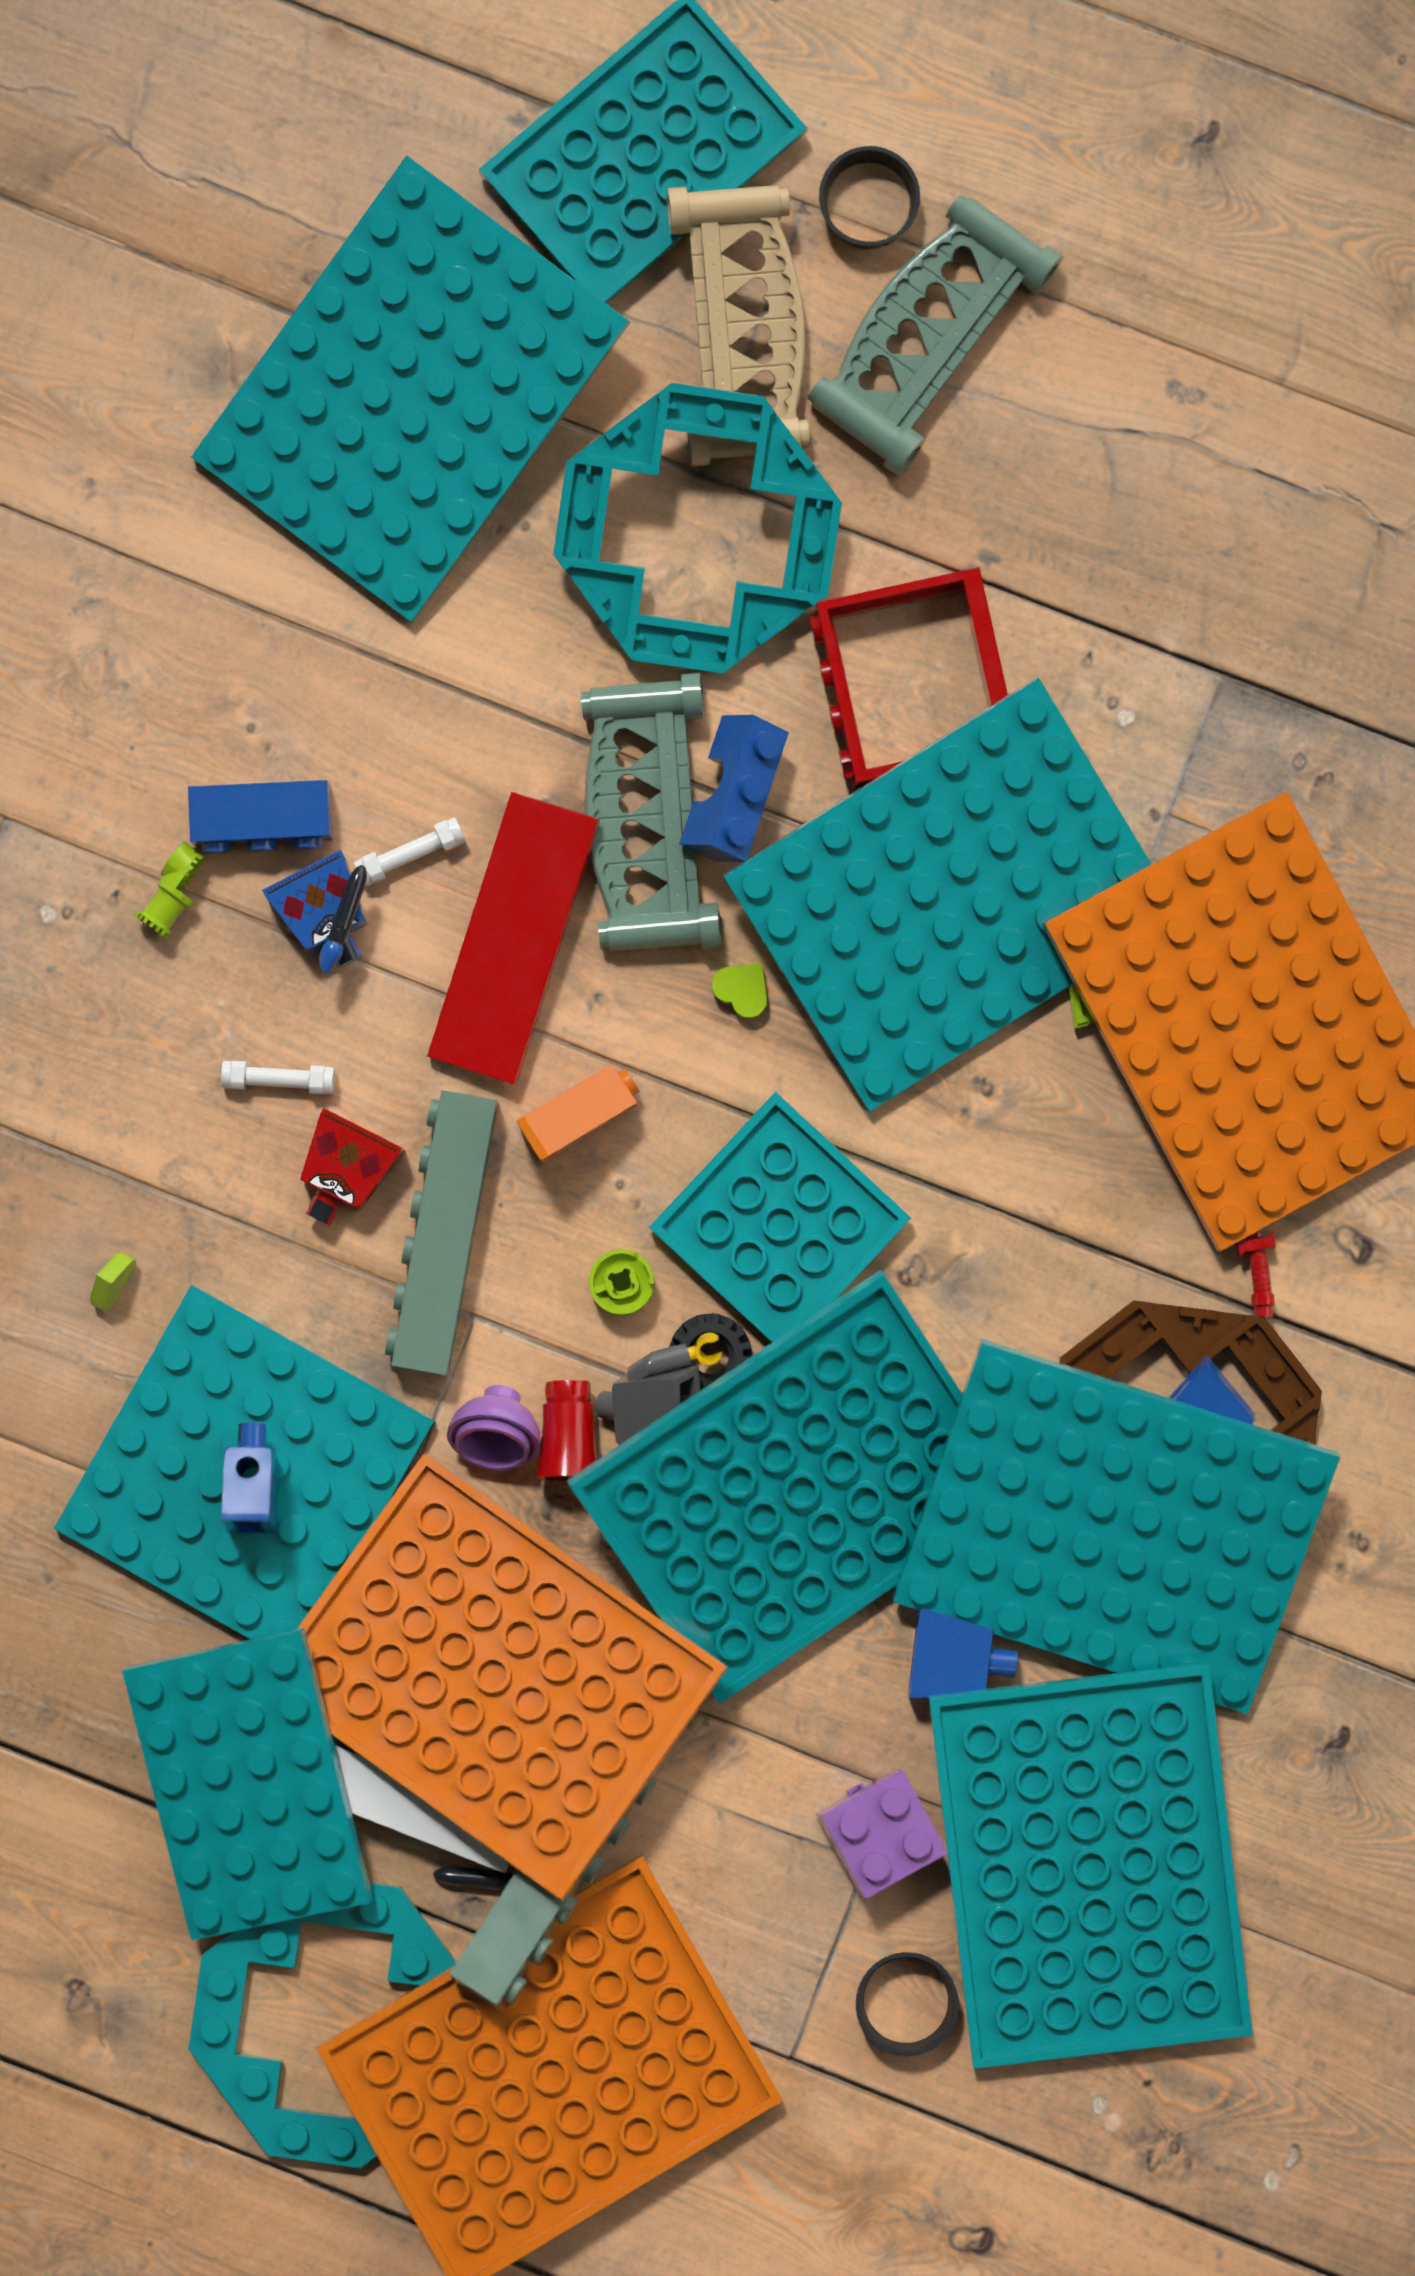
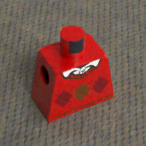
[300,1108,405,1226]

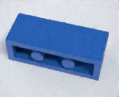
[188,780,333,854]

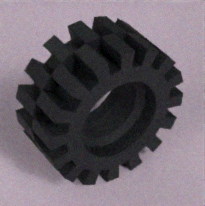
[669,1313,752,1391]

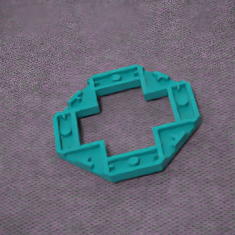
[553,382,842,673]
[188,1882,457,2168]

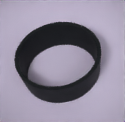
[819,146,920,249]
[856,1952,959,2056]

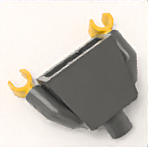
[595,1333,722,1445]

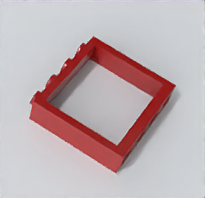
[809,567,1008,788]

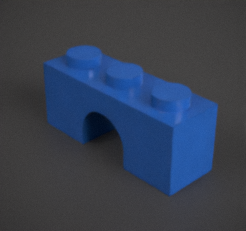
[679,715,789,862]

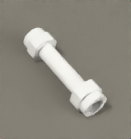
[354,817,466,887]
[221,1061,335,1095]

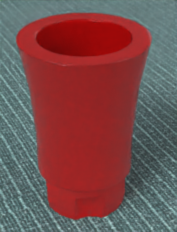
[536,1380,597,1481]

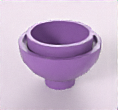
[447,1385,540,1471]

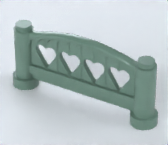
[808,194,1063,476]
[581,673,722,952]

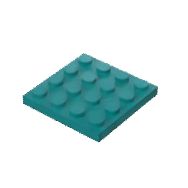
[649,1091,911,1343]

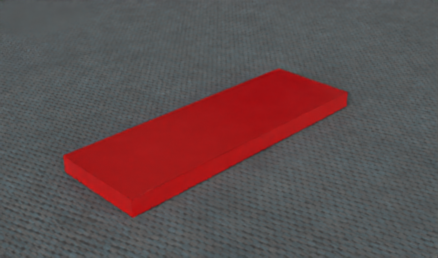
[427,791,601,1085]

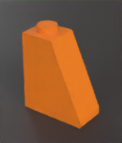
[516,1064,640,1165]

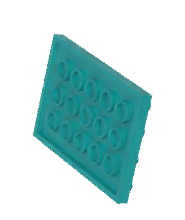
[479,0,807,304]
[122,1628,373,1941]

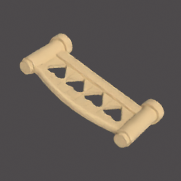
[666,185,810,467]

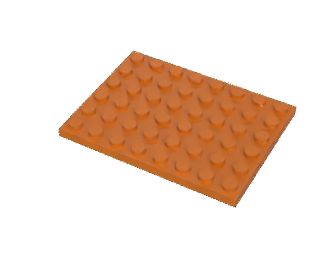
[1042,791,1415,1251]
[297,1453,728,1901]
[316,1855,783,2276]

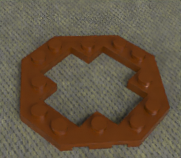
[1059,1300,1322,1445]

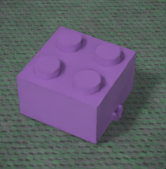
[815,1769,948,1899]

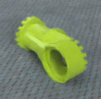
[134,841,206,940]

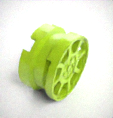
[589,1249,654,1315]

